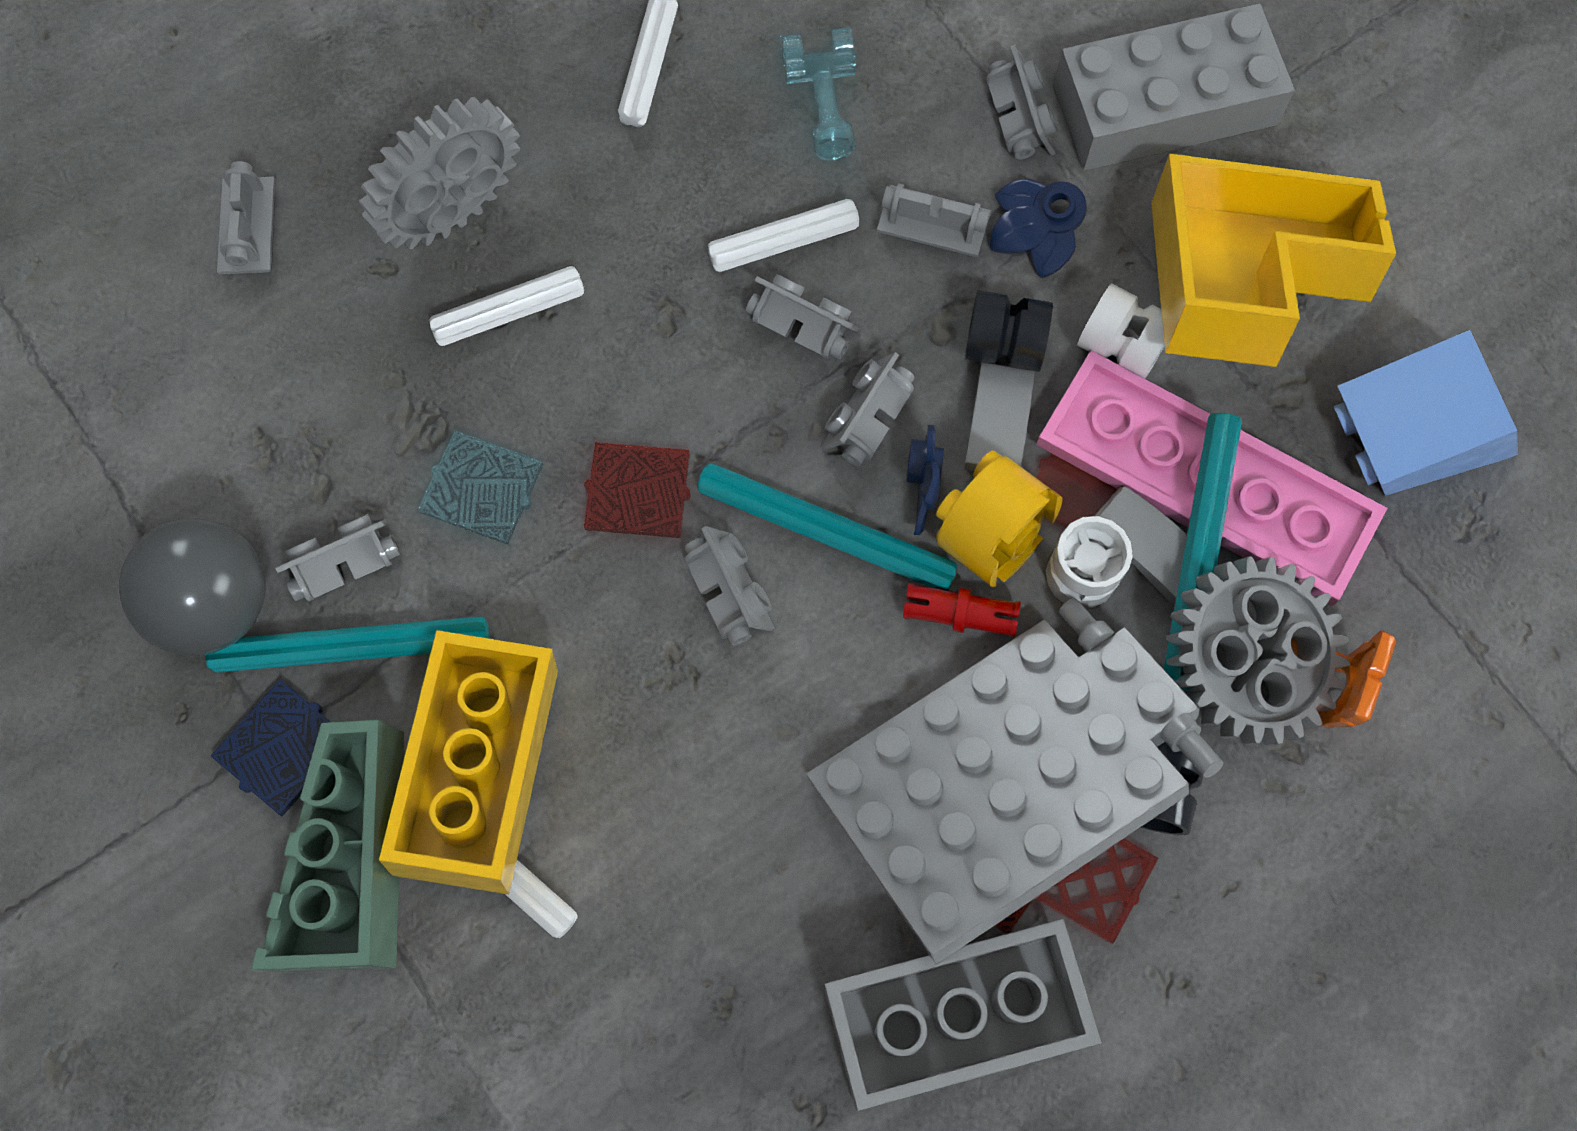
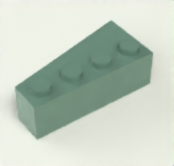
[251,719,404,973]

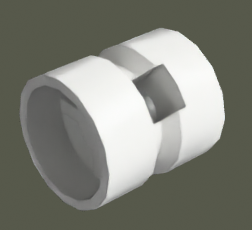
[1077,283,1165,379]
[1046,516,1133,609]

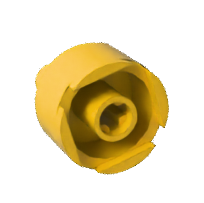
[936,450,1063,587]

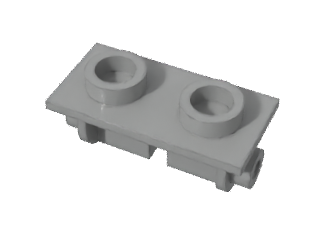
[986,44,1058,160]
[217,161,276,275]
[876,183,991,258]
[746,274,860,360]
[820,352,915,466]
[275,514,400,602]
[684,526,775,646]

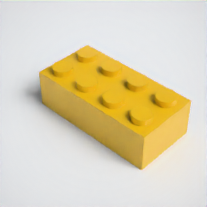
[379,630,558,895]

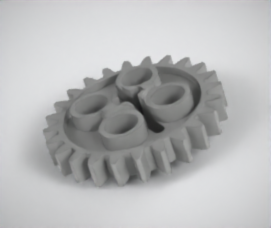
[359,97,520,249]
[1166,556,1350,745]

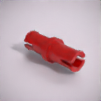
[903,583,1021,638]

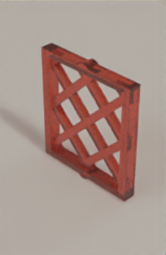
[1034,838,1159,944]

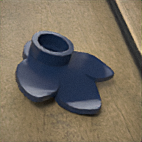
[990,179,1087,278]
[906,425,944,535]

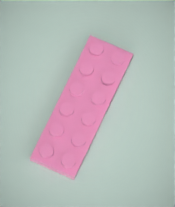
[1036,350,1388,606]

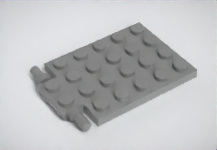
[807,598,1224,964]

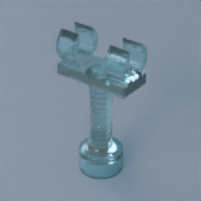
[781,27,856,161]

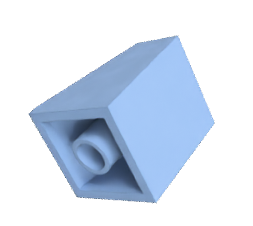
[1334,330,1518,496]

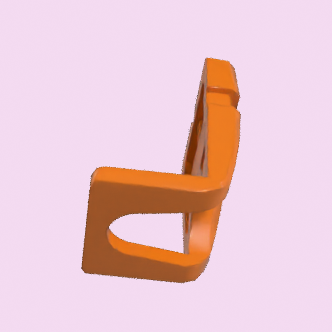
[1291,630,1397,728]

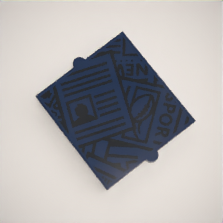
[211,680,331,817]

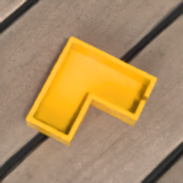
[1151,153,1396,367]

